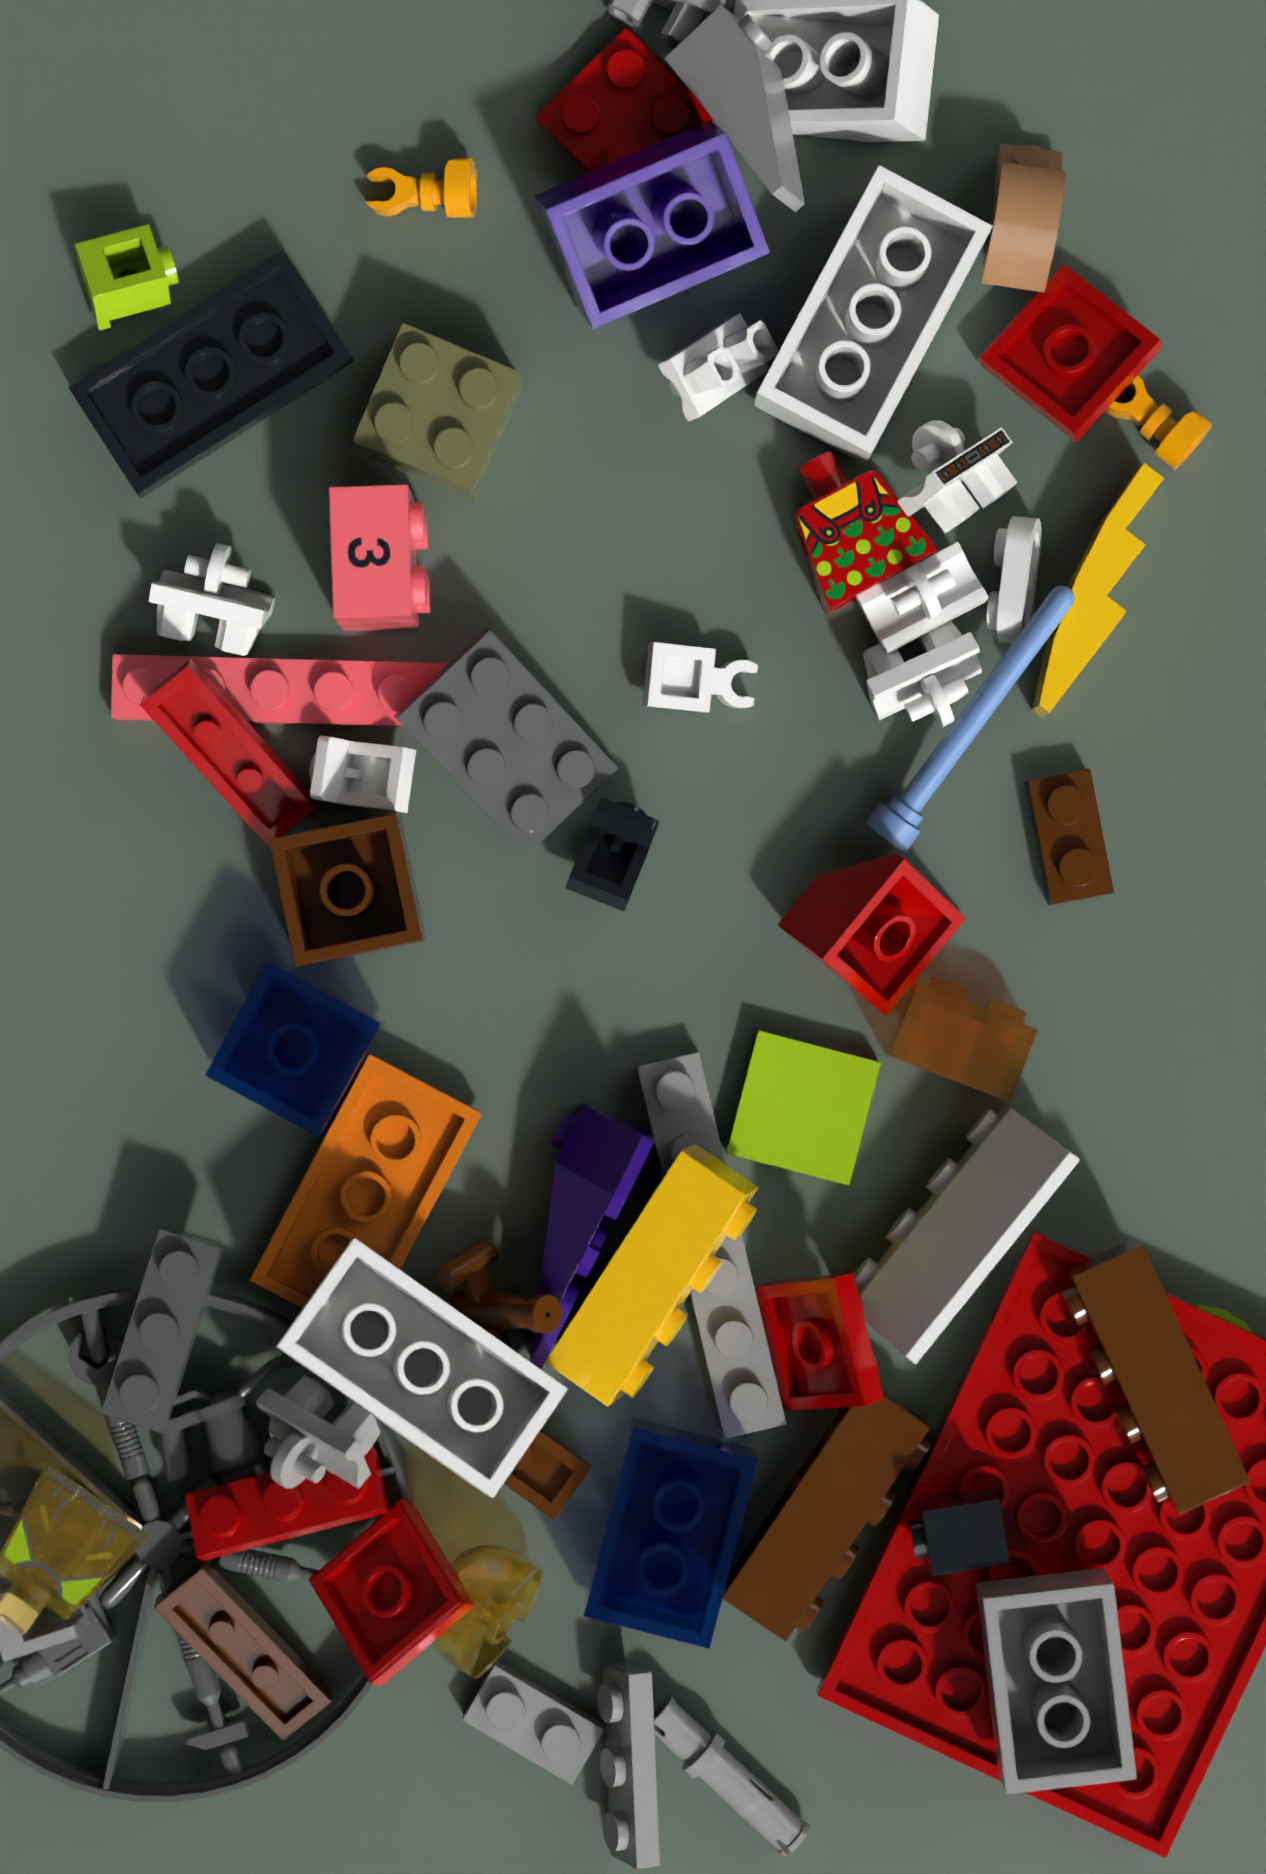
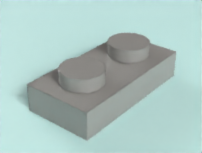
[462,1660,605,1785]

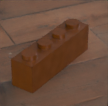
[1061,1238,1251,1515]
[720,1391,931,1642]

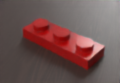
[140,659,318,846]
[185,1446,390,1561]

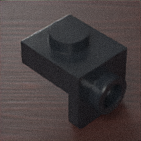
[565,798,659,912]

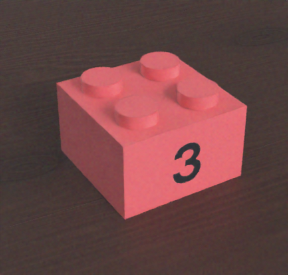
[329,485,431,632]

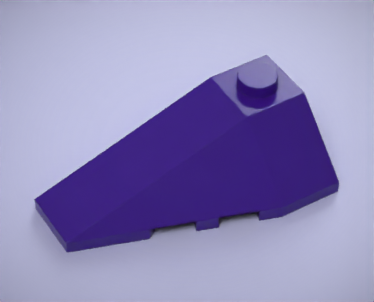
[530,1102,654,1369]

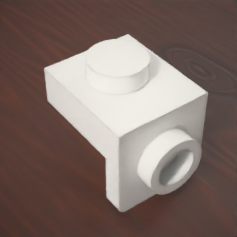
[309,736,416,813]

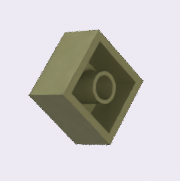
[352,322,523,502]

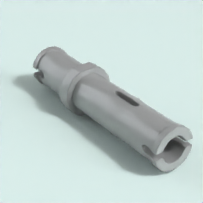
[654,1696,810,1857]

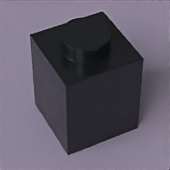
[908,1488,1010,1576]

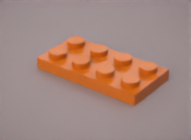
[250,1054,483,1308]

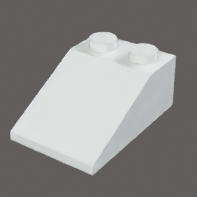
[734,0,939,142]

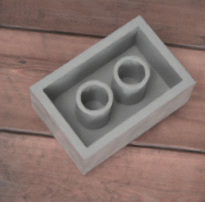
[975,1568,1137,1794]

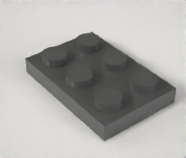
[394,628,618,856]

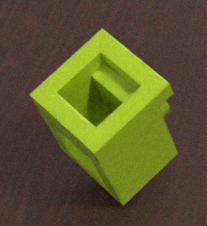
[75,224,179,331]

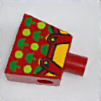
[792,451,937,616]

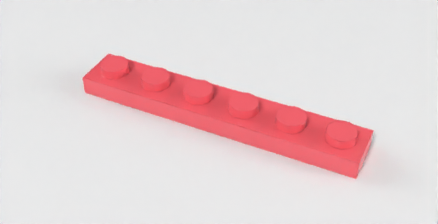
[111,654,448,728]

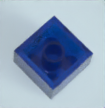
[205,961,386,1137]

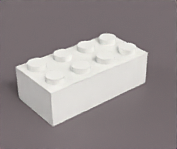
[754,165,993,465]
[275,1238,568,1498]

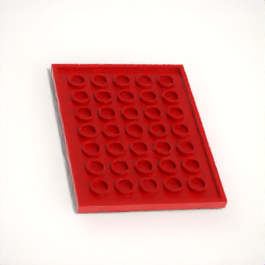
[816,1230,1266,1858]

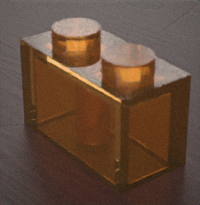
[885,977,1038,1102]

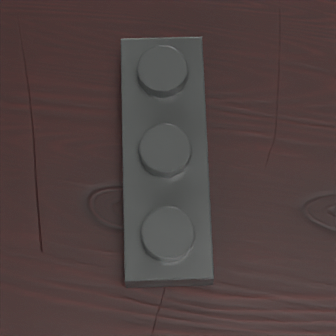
[100,1227,224,1433]

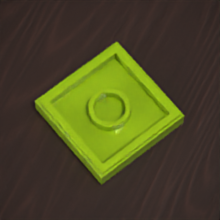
[726,1030,881,1186]

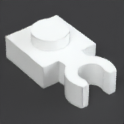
[642,642,758,713]

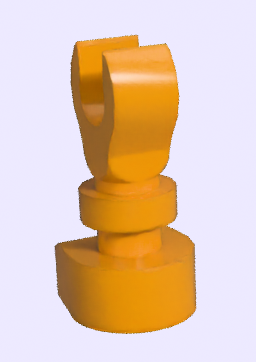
[365,158,477,218]
[1105,375,1212,470]

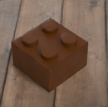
[269,813,427,967]

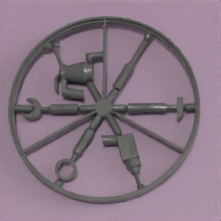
[0,1286,414,1802]

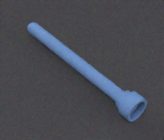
[865,586,1075,852]

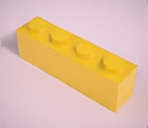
[545,1144,759,1407]

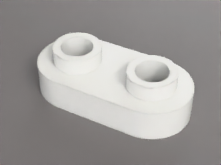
[987,516,1042,644]

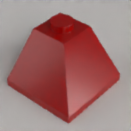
[777,853,966,1016]

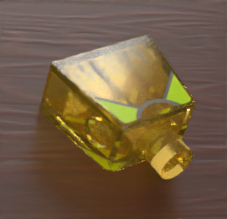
[0,1463,149,1634]

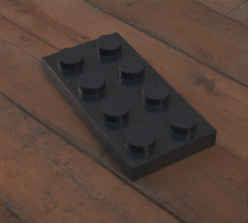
[69,250,354,498]

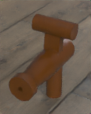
[436,1238,562,1350]

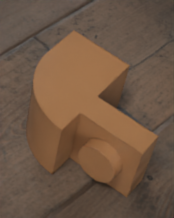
[981,143,1066,292]

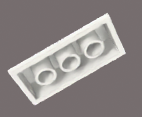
[854,1105,1080,1364]

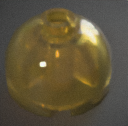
[432,1545,544,1678]

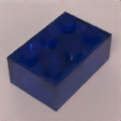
[584,1417,758,1649]

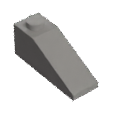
[665,4,805,212]

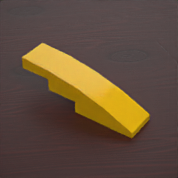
[1031,463,1164,718]

